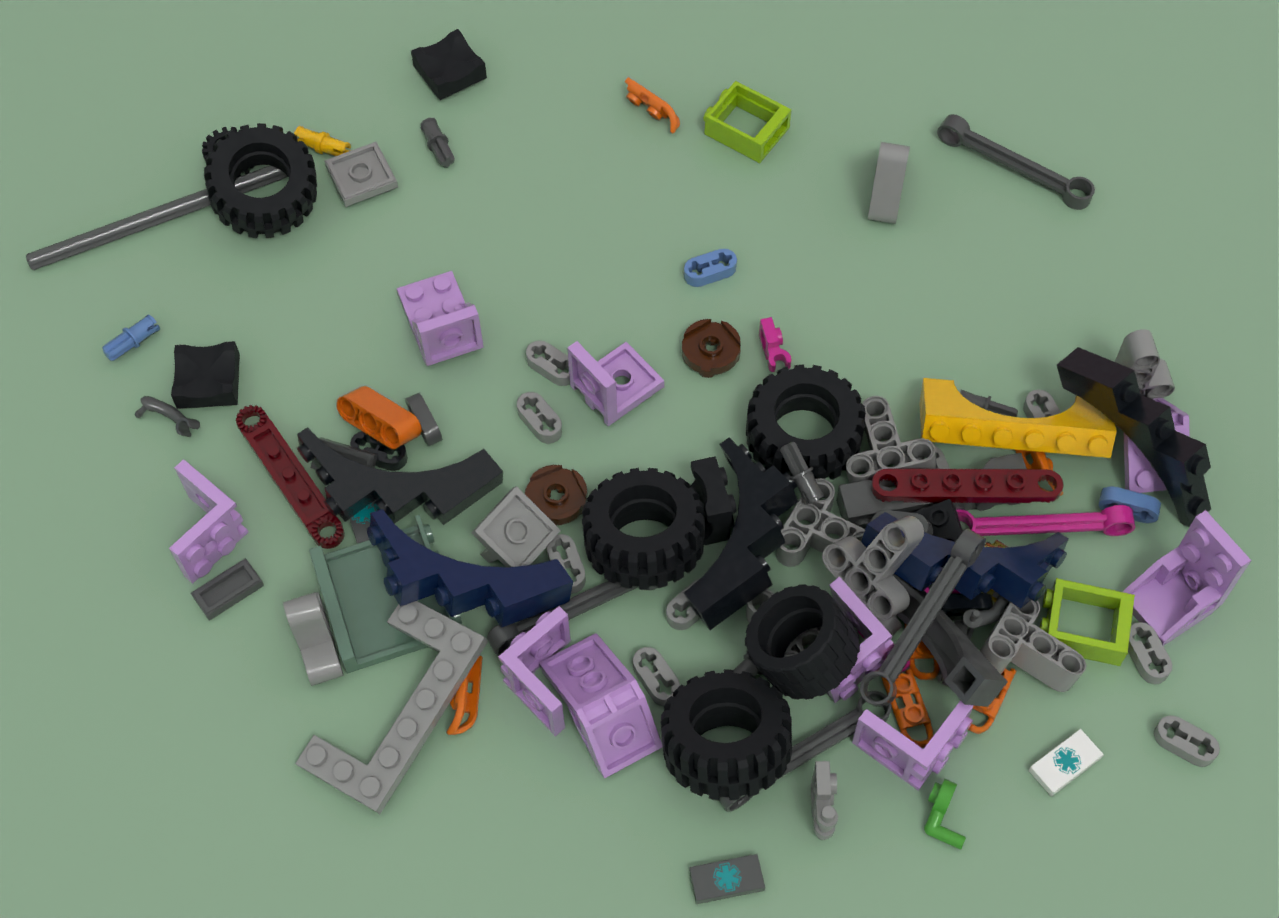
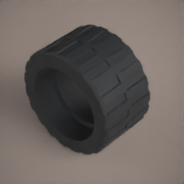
[745,584,860,700]

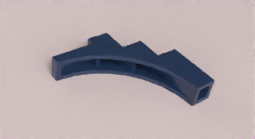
[367,509,573,628]
[861,512,1069,609]

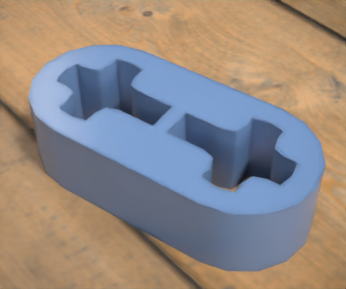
[684,249,737,287]
[1099,486,1161,523]

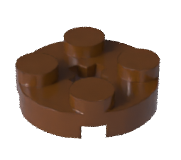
[682,319,741,378]
[525,465,588,525]

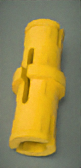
[294,126,351,156]

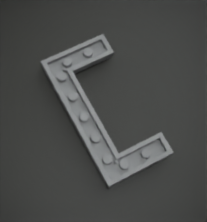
[295,601,488,814]

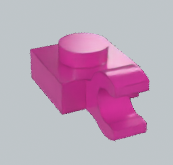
[759,317,791,372]

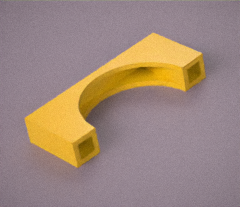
[919,378,1117,458]

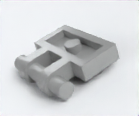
[811,761,838,840]

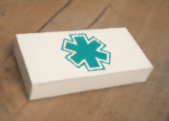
[1028,729,1104,797]

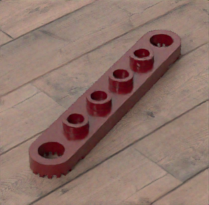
[236,405,345,549]
[871,469,1064,503]

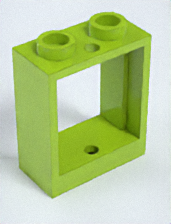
[703,81,791,163]
[1039,578,1135,666]

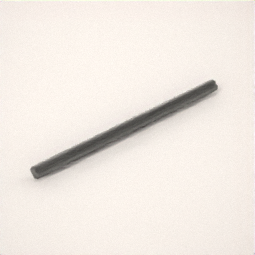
[26,166,288,270]

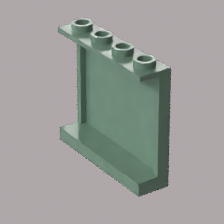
[309,515,462,674]

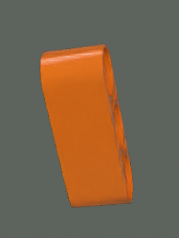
[336,386,421,449]

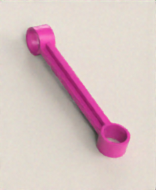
[956,505,1135,536]

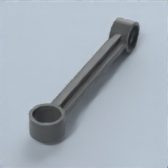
[937,114,1095,210]
[860,528,986,707]
[487,581,657,656]
[720,691,891,812]

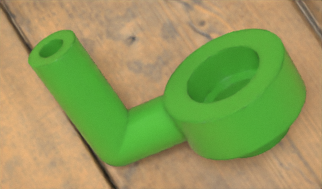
[924,779,966,850]

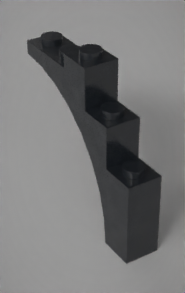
[1057,347,1211,527]
[297,427,503,525]
[684,437,799,630]

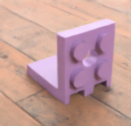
[567,341,664,426]
[1115,398,1190,493]
[169,459,248,584]
[827,577,894,703]
[498,606,571,736]
[852,700,973,791]

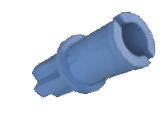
[102,314,160,361]

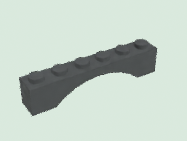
[836,453,1027,529]
[864,574,1008,707]

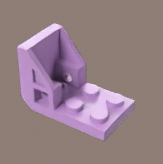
[397,271,484,366]
[1122,510,1252,646]
[539,633,663,779]

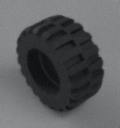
[204,123,317,238]
[746,364,866,480]
[582,468,705,590]
[660,669,792,801]

